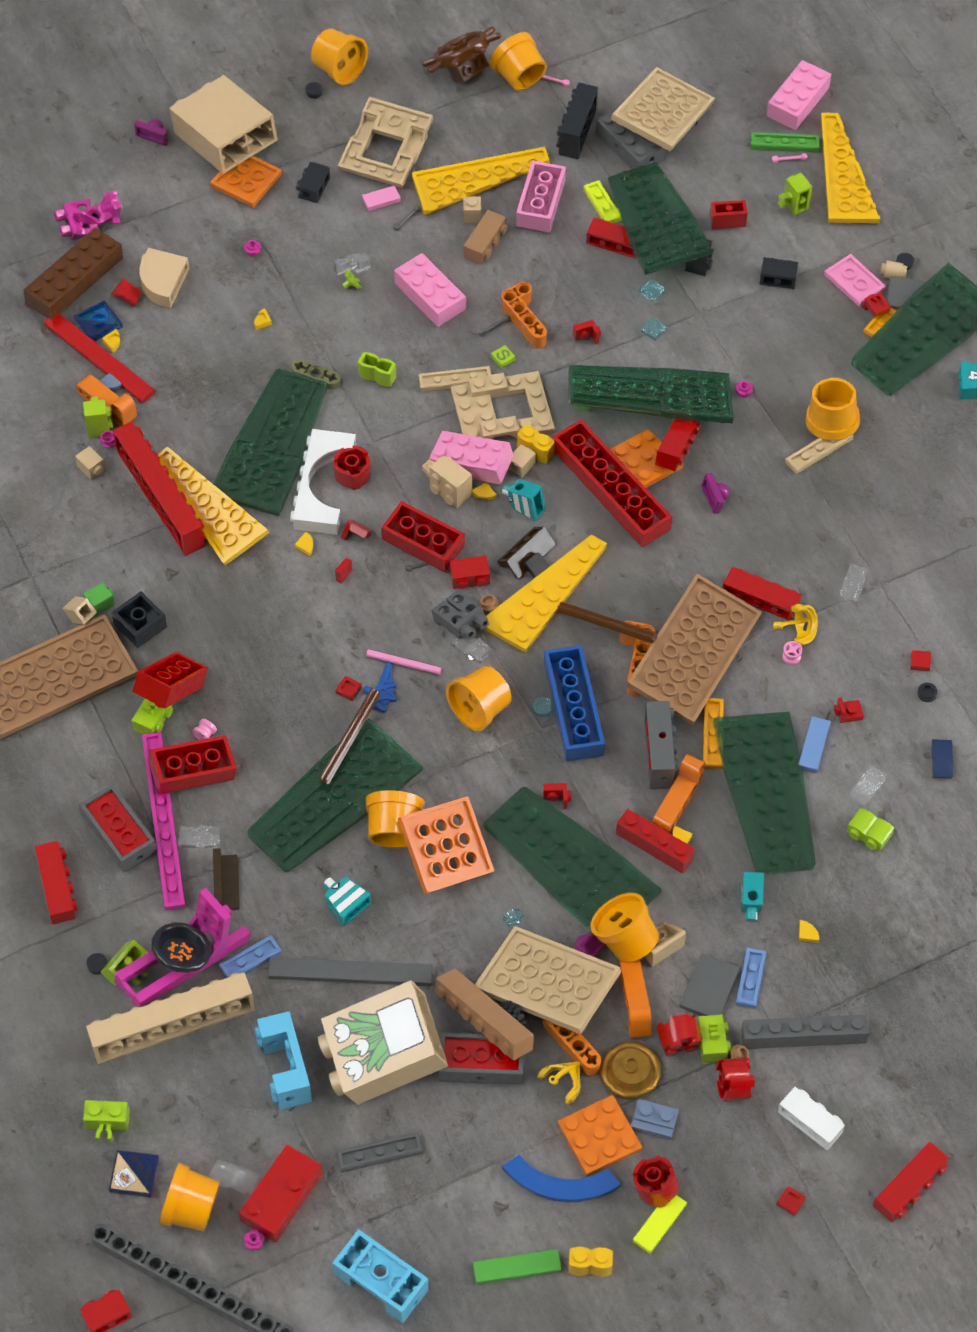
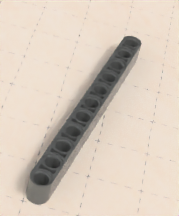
[91,1223,295,1332]

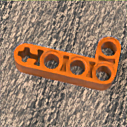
[501,282,547,348]
[75,374,137,427]
[619,621,655,697]
[652,754,705,833]
[619,959,651,1039]
[542,1019,601,1076]

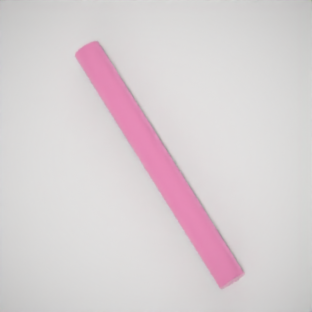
[366,649,442,675]

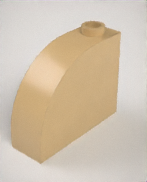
[139,248,189,309]

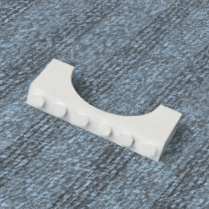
[290,429,356,535]

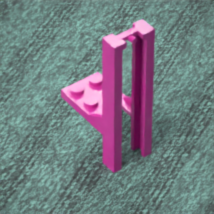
[114,888,251,1007]

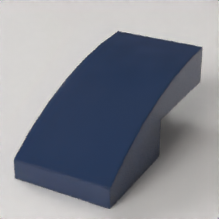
[931,739,953,778]

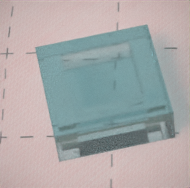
[640,278,665,302]
[641,317,667,341]

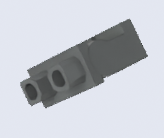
[432,589,489,640]

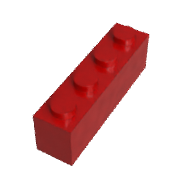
[586,217,660,264]
[655,410,701,472]
[723,566,802,620]
[616,809,695,874]
[35,841,78,924]
[873,1141,949,1223]

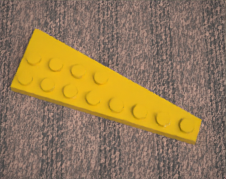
[821,113,880,223]
[412,147,549,215]
[158,447,270,566]
[484,535,607,653]

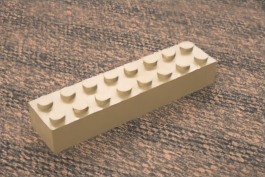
[86,972,255,1064]

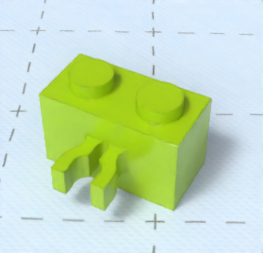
[777,173,812,216]
[83,396,113,438]
[131,699,173,734]
[101,940,148,986]
[697,1014,731,1063]
[83,1100,130,1142]

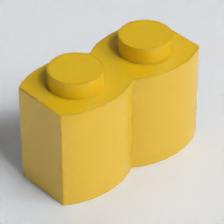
[517,425,555,464]
[568,1247,613,1277]

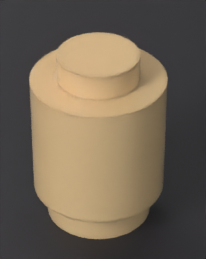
[880,260,907,279]

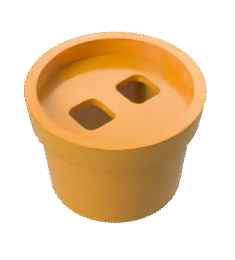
[311,29,368,85]
[489,32,547,91]
[805,378,860,440]
[446,666,511,732]
[366,790,425,848]
[590,893,659,962]
[159,1162,220,1232]

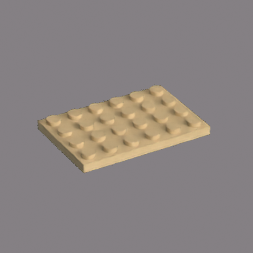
[611,67,715,151]
[475,926,621,1034]

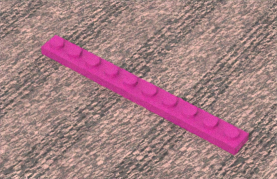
[142,732,185,911]

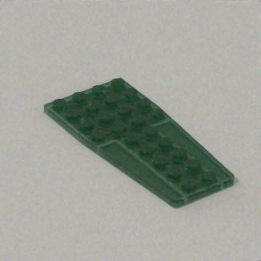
[608,163,713,275]
[851,262,977,396]
[568,365,734,424]
[213,369,327,516]
[713,711,816,874]
[247,718,423,872]
[485,787,661,931]

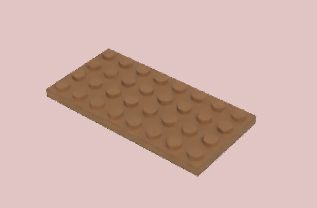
[626,574,762,725]
[0,614,138,739]

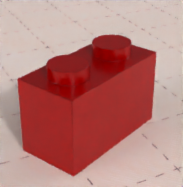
[709,200,748,229]
[449,555,490,589]
[80,1289,132,1332]

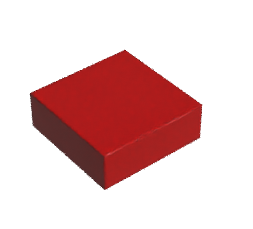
[335,558,352,584]
[910,650,931,671]
[335,676,362,701]
[776,1186,806,1216]

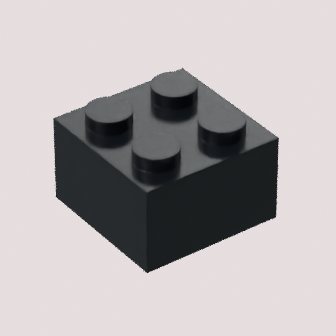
[111,591,167,648]

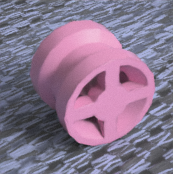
[782,641,802,665]
[192,719,217,740]

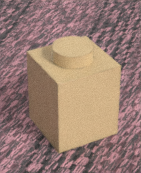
[463,197,481,224]
[508,444,536,477]
[75,446,105,480]
[62,596,97,625]

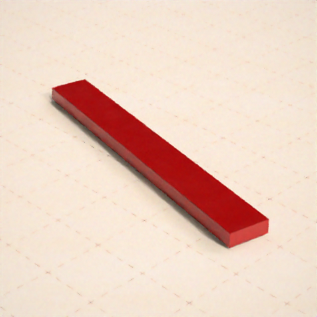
[43,313,155,403]

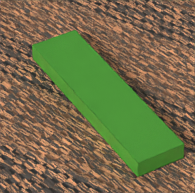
[751,132,820,152]
[473,1249,561,1285]

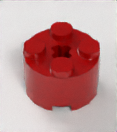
[334,445,371,490]
[656,1014,702,1056]
[716,1057,755,1101]
[633,1156,679,1208]

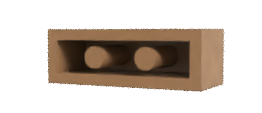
[463,210,508,265]

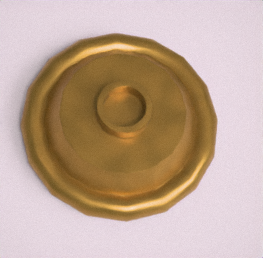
[600,1041,662,1099]

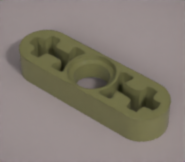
[291,359,341,389]

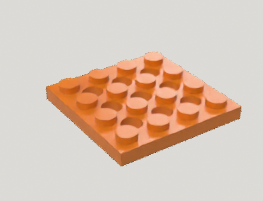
[397,796,495,894]

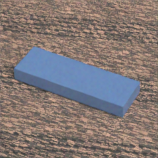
[798,716,831,773]
[219,935,282,978]
[736,948,767,1009]

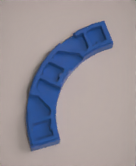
[502,1155,621,1202]

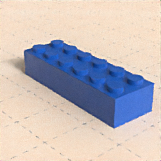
[544,645,605,761]

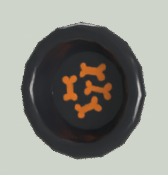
[151,922,211,973]

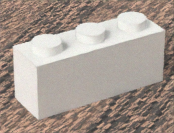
[778,1087,845,1151]

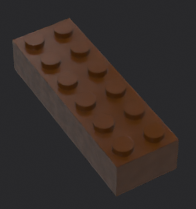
[23,227,123,320]

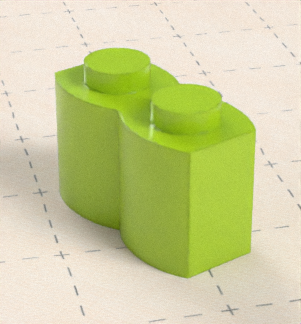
[358,352,396,387]
[847,808,894,851]

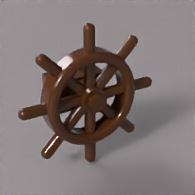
[422,26,501,82]

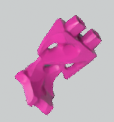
[54,191,122,240]

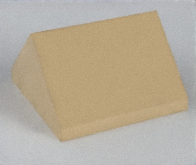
[644,922,686,967]

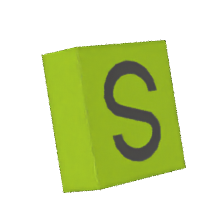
[491,345,516,368]

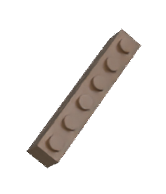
[435,968,534,1060]

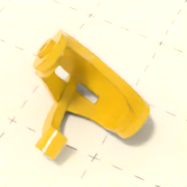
[773,604,818,645]
[537,1062,581,1105]

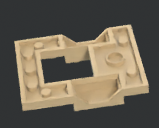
[338,97,433,188]
[450,371,555,439]

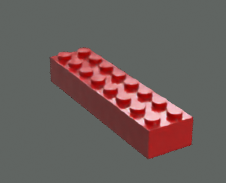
[552,419,672,547]
[113,421,206,556]

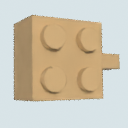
[422,456,472,509]

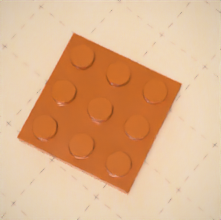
[210,156,282,208]
[610,429,684,488]
[557,1095,643,1177]

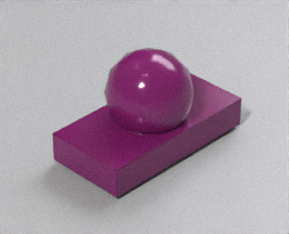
[134,119,169,146]
[701,473,730,514]
[574,931,607,957]

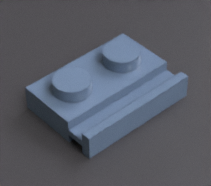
[631,1099,679,1140]

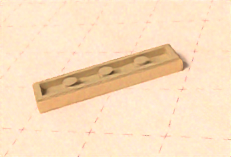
[418,366,491,392]
[785,435,853,474]

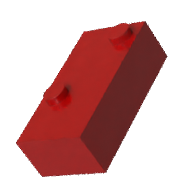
[381,501,465,572]
[132,651,208,709]
[148,735,237,795]
[239,1144,323,1243]

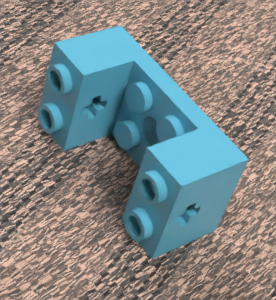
[255,1011,312,1110]
[332,1229,429,1324]

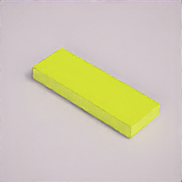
[583,180,622,223]
[633,1195,687,1254]

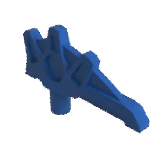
[363,661,397,713]

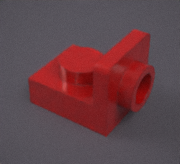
[863,292,891,318]
[573,320,601,344]
[834,697,864,723]
[543,783,571,809]

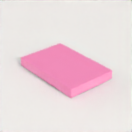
[824,254,886,307]

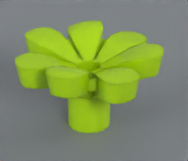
[342,269,362,289]

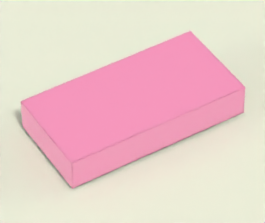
[362,185,401,211]

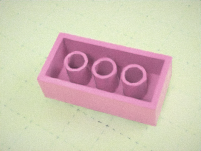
[766,60,831,131]
[516,161,566,233]
[394,253,466,327]
[429,431,513,485]

